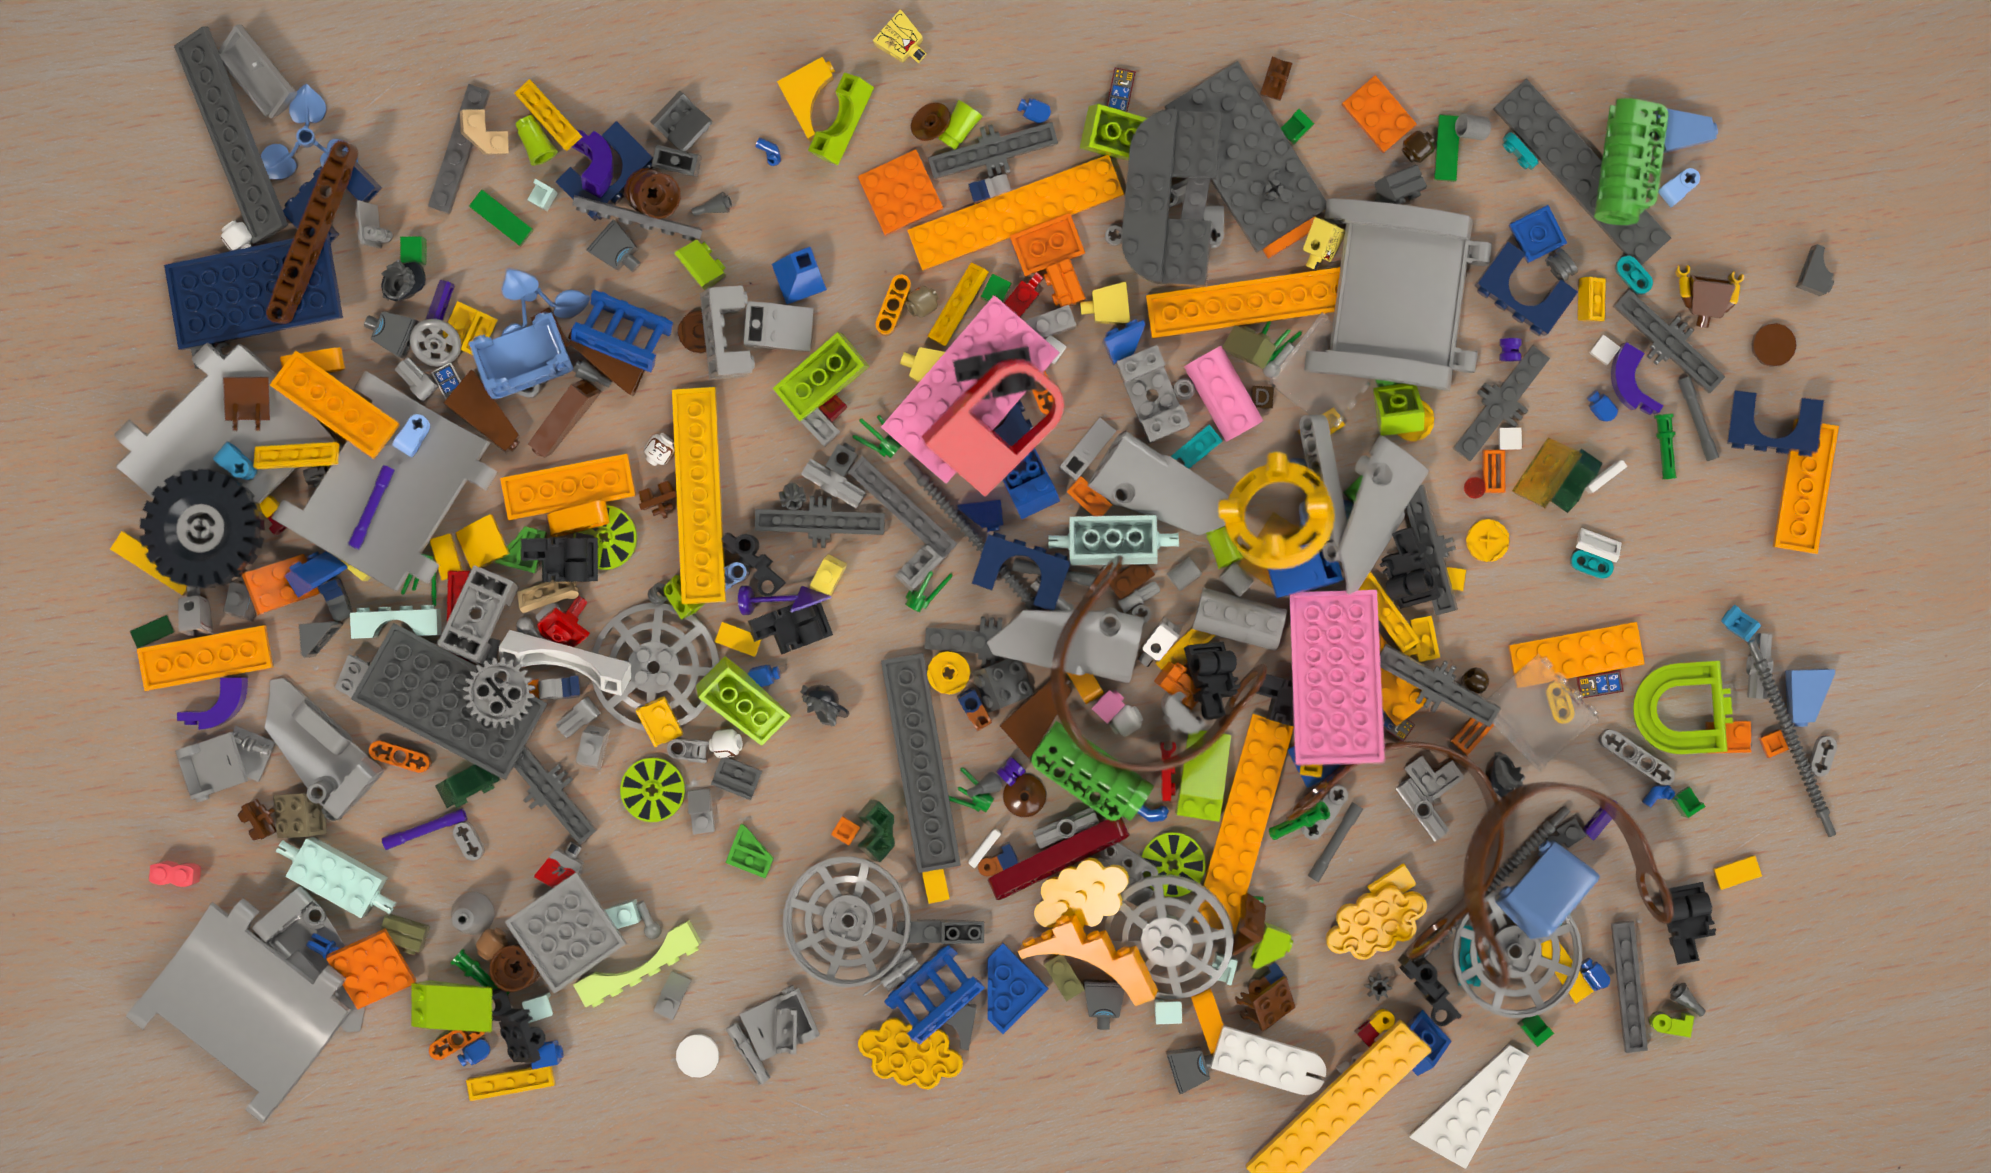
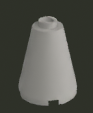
[451,892,495,935]

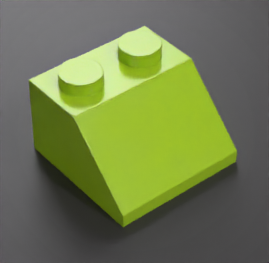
[675,240,726,290]
[1373,384,1424,436]
[1248,922,1293,969]

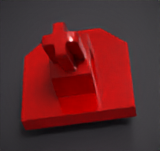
[537,596,590,648]

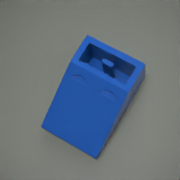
[1003,448,1060,520]
[1268,543,1344,598]

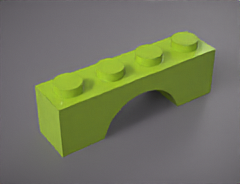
[808,72,874,166]

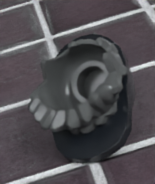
[381,260,425,301]
[800,685,849,726]
[1485,751,1525,798]

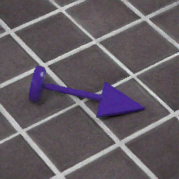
[738,586,831,615]

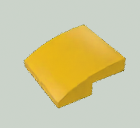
[442,301,498,355]
[456,514,510,570]

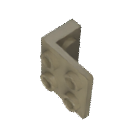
[273,791,327,838]

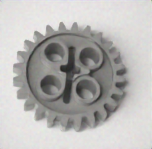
[463,657,535,728]

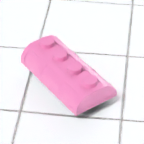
[1184,346,1263,442]

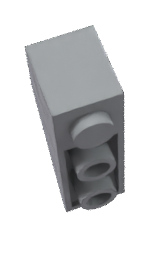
[1059,418,1116,481]

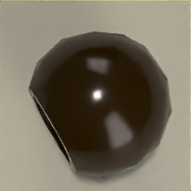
[1462,667,1489,694]

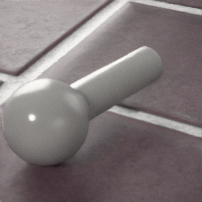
[1263,342,1295,378]
[516,617,546,640]
[636,900,661,939]

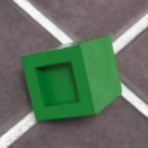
[1280,109,1314,145]
[400,236,427,265]
[981,274,1012,302]
[1671,787,1706,818]
[1517,1015,1554,1047]

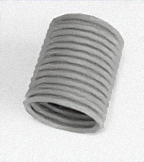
[1455,113,1491,141]
[1167,557,1202,591]
[1219,562,1254,597]

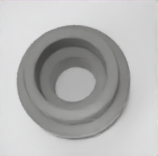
[1174,378,1195,400]

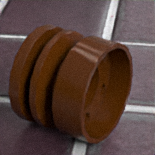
[624,168,681,219]
[489,943,541,992]

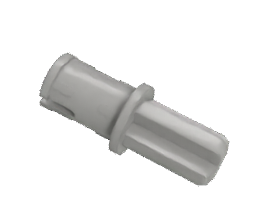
[1118,581,1160,613]

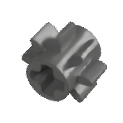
[303,466,328,488]
[779,483,806,510]
[1364,973,1392,1001]

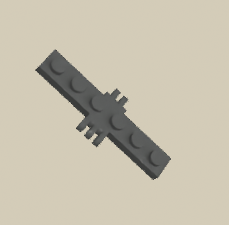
[928,122,1058,180]
[1613,290,1725,393]
[1453,346,1550,461]
[1406,485,1458,616]
[755,496,885,548]
[925,617,1002,668]
[1380,644,1501,727]
[514,745,597,845]

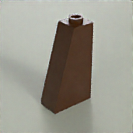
[568,329,646,396]
[444,369,520,454]
[528,379,602,458]
[1000,675,1072,758]

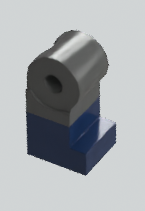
[318,579,354,622]

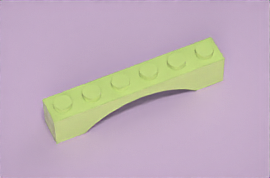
[573,920,702,1008]

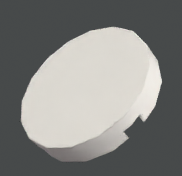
[676,1034,719,1078]

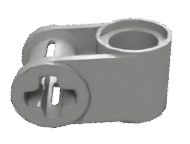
[1203,206,1224,249]
[667,738,709,763]

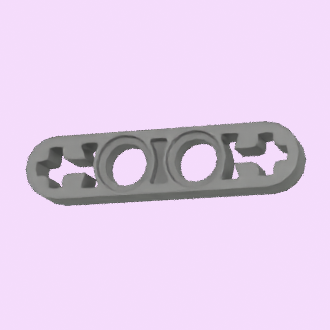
[1599,729,1675,785]

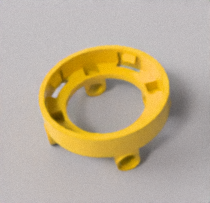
[1218,452,1335,569]

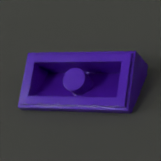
[426,280,455,321]
[1582,799,1617,840]

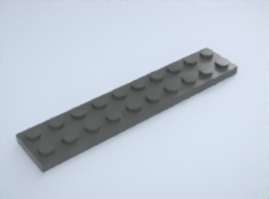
[174,26,289,244]
[1493,78,1671,265]
[881,653,961,873]

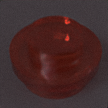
[1464,477,1486,499]

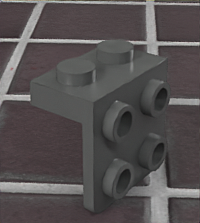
[650,90,712,151]
[972,658,1033,712]

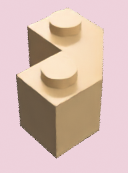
[460,110,509,155]

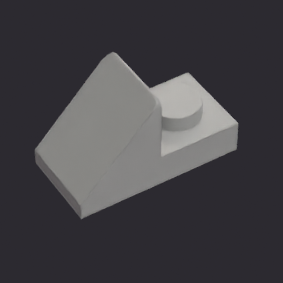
[688,788,715,834]
[653,971,691,1020]

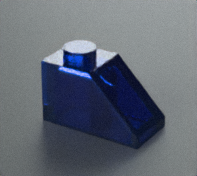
[958,499,1004,532]

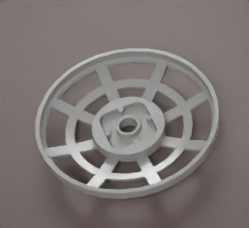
[592,603,720,731]
[783,856,911,987]
[1104,875,1234,999]
[1452,889,1582,1018]

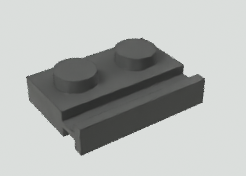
[711,757,763,800]

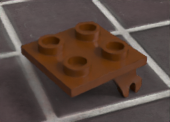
[223,377,270,431]
[1235,976,1296,1032]

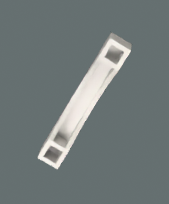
[499,630,631,696]

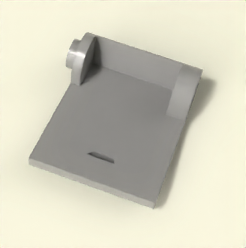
[175,732,248,803]
[740,985,820,1061]

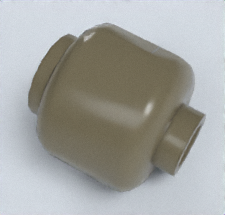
[905,286,938,318]

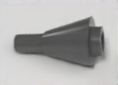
[692,192,732,216]
[573,358,612,388]
[967,772,1002,797]
[1670,983,1706,1017]

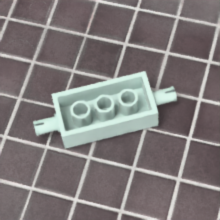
[1048,515,1179,565]
[276,836,397,918]

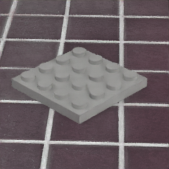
[505,872,627,994]

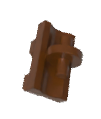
[1260,56,1293,101]
[639,481,677,519]
[237,799,277,840]

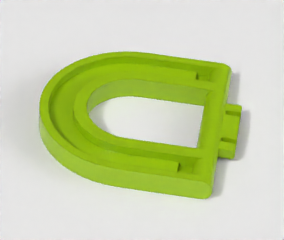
[1633,661,1733,754]

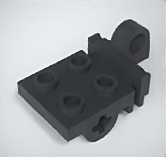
[953,346,1036,400]
[1380,527,1441,609]
[721,532,786,597]
[521,538,598,582]
[748,602,833,655]
[1184,642,1240,720]
[1256,674,1294,727]
[1659,882,1716,965]
[1398,955,1462,1026]
[492,989,545,1063]

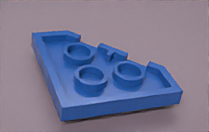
[988,943,1049,1034]

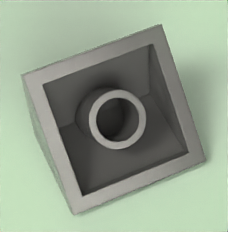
[299,622,343,658]

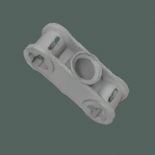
[1301,784,1348,840]

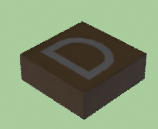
[1251,385,1274,409]

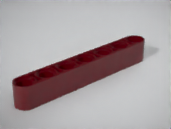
[987,817,1130,900]

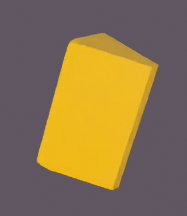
[1578,277,1606,322]
[1367,863,1416,895]

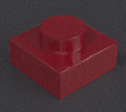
[818,394,847,422]

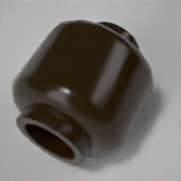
[1402,131,1435,163]

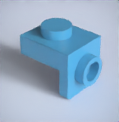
[1721,605,1761,642]

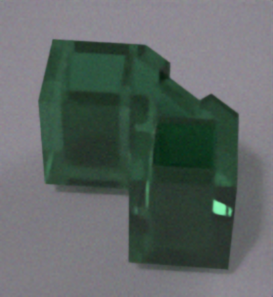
[1547,448,1603,513]
[435,764,501,808]
[857,799,895,862]

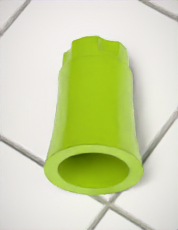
[938,100,983,150]
[516,115,558,166]
[1206,526,1244,569]

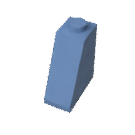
[1653,109,1718,153]
[1785,669,1835,727]

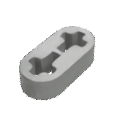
[1809,736,1837,776]
[453,822,484,861]

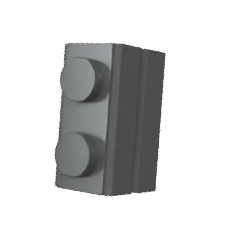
[652,145,702,177]
[1374,165,1427,204]

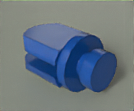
[1017,98,1051,124]
[1587,390,1618,422]
[748,665,781,687]
[306,933,340,960]
[1581,958,1610,991]
[457,1039,490,1067]

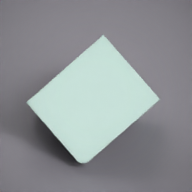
[527,179,558,211]
[1209,952,1238,985]
[522,992,553,1023]
[1154,999,1182,1024]

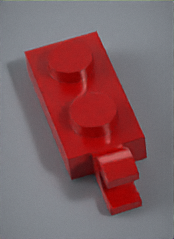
[1004,272,1044,317]
[1159,742,1176,801]

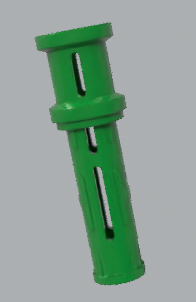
[1654,413,1677,480]
[1269,801,1330,840]
[450,949,510,996]

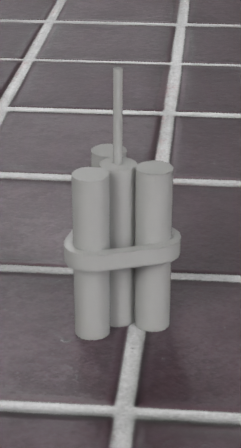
[863,949,921,996]

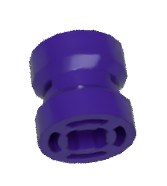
[1499,338,1521,362]
[996,757,1026,786]

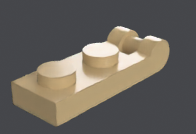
[517,580,579,613]

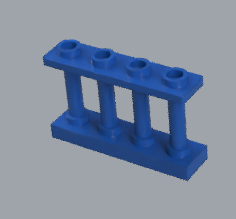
[571,290,673,372]
[884,945,985,1044]

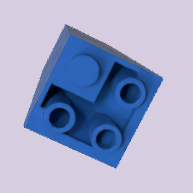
[772,247,827,305]
[1103,319,1145,365]

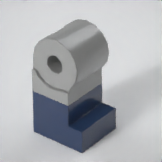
[968,174,1012,205]
[538,676,580,700]

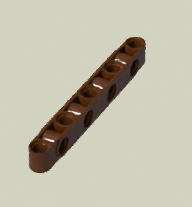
[266,140,358,324]

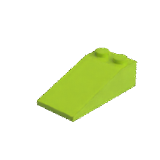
[1079,104,1147,161]
[773,332,870,421]
[696,656,791,746]
[1175,730,1231,822]
[411,980,492,1032]

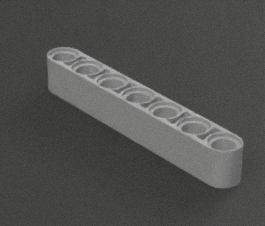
[1299,415,1347,562]

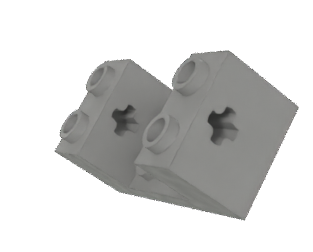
[700,286,755,380]
[1116,345,1190,444]
[438,565,519,666]

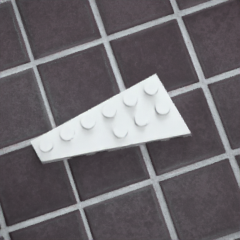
[1408,1044,1529,1169]

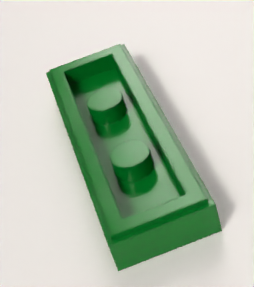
[1434,115,1459,182]
[469,189,533,247]

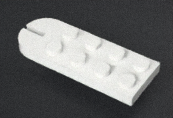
[1210,1025,1326,1095]

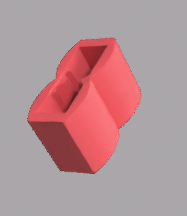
[149,861,201,887]

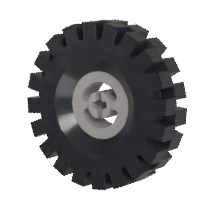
[139,469,265,589]

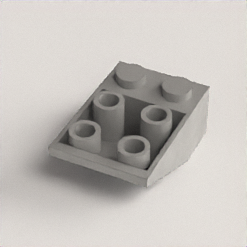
[744,301,814,352]

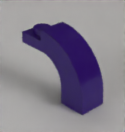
[572,129,613,198]
[1611,342,1663,415]
[177,677,248,730]

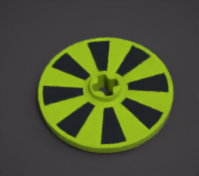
[573,505,637,570]
[620,758,685,822]
[1142,832,1206,897]

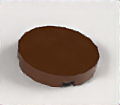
[678,310,706,354]
[1751,323,1797,367]

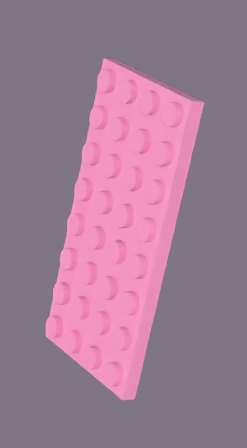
[881,295,1060,484]
[1290,590,1384,765]

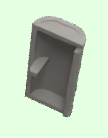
[218,24,297,119]
[1192,588,1287,651]
[1161,691,1206,733]

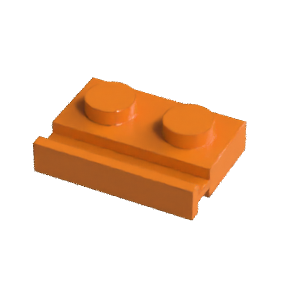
[1705,721,1752,753]

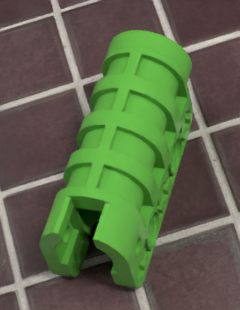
[1594,98,1668,225]
[1032,721,1154,821]

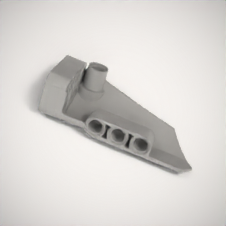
[1088,431,1229,535]
[1338,436,1429,594]
[987,607,1144,683]
[264,678,385,820]
[252,886,365,1032]

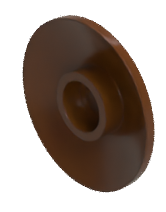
[911,103,951,141]
[1003,774,1046,817]

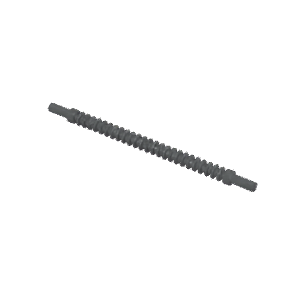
[903,458,1042,610]
[1747,639,1836,837]
[1412,806,1570,961]

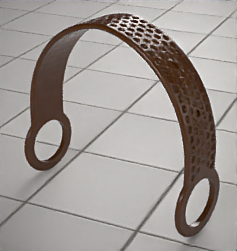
[1051,555,1267,771]
[1286,742,1504,958]
[1463,782,1673,988]

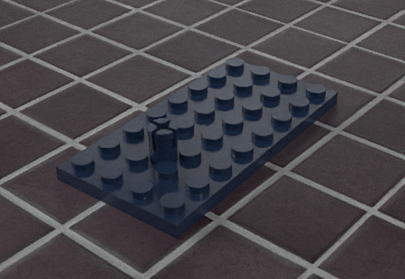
[164,233,343,350]

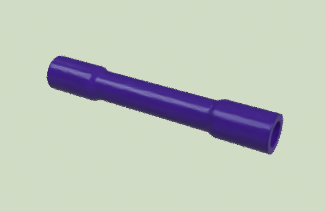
[347,465,395,550]
[382,808,467,850]

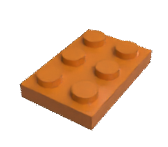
[1341,75,1417,153]
[1010,213,1085,277]
[242,554,320,615]

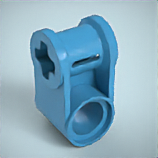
[213,441,257,480]

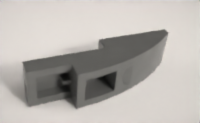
[896,919,984,944]

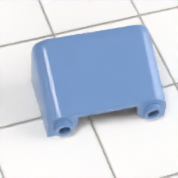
[469,312,573,399]
[1495,840,1600,939]

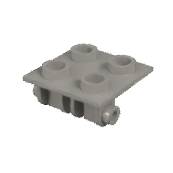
[355,200,393,248]
[335,654,370,697]
[233,726,275,782]

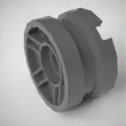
[1545,248,1578,282]

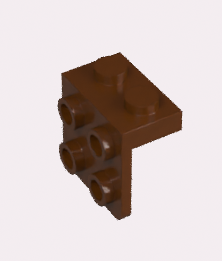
[1232,893,1266,956]

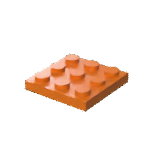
[858,149,943,236]
[326,928,416,1010]

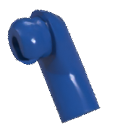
[755,137,781,166]
[1642,785,1675,808]
[1137,804,1169,822]

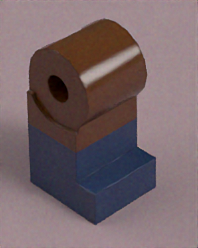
[1247,961,1288,995]

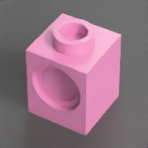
[1091,689,1125,724]

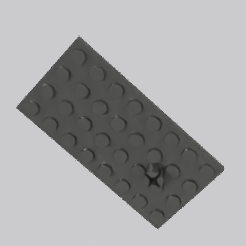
[1164,61,1327,253]
[351,623,548,780]

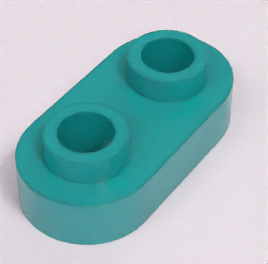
[1502,132,1539,170]
[1615,256,1653,294]
[1570,550,1614,579]

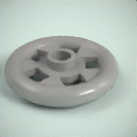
[410,319,461,367]

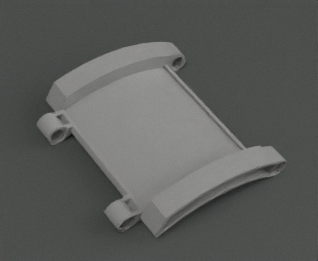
[1304,199,1492,391]
[114,343,344,545]
[272,371,498,591]
[126,898,351,1123]

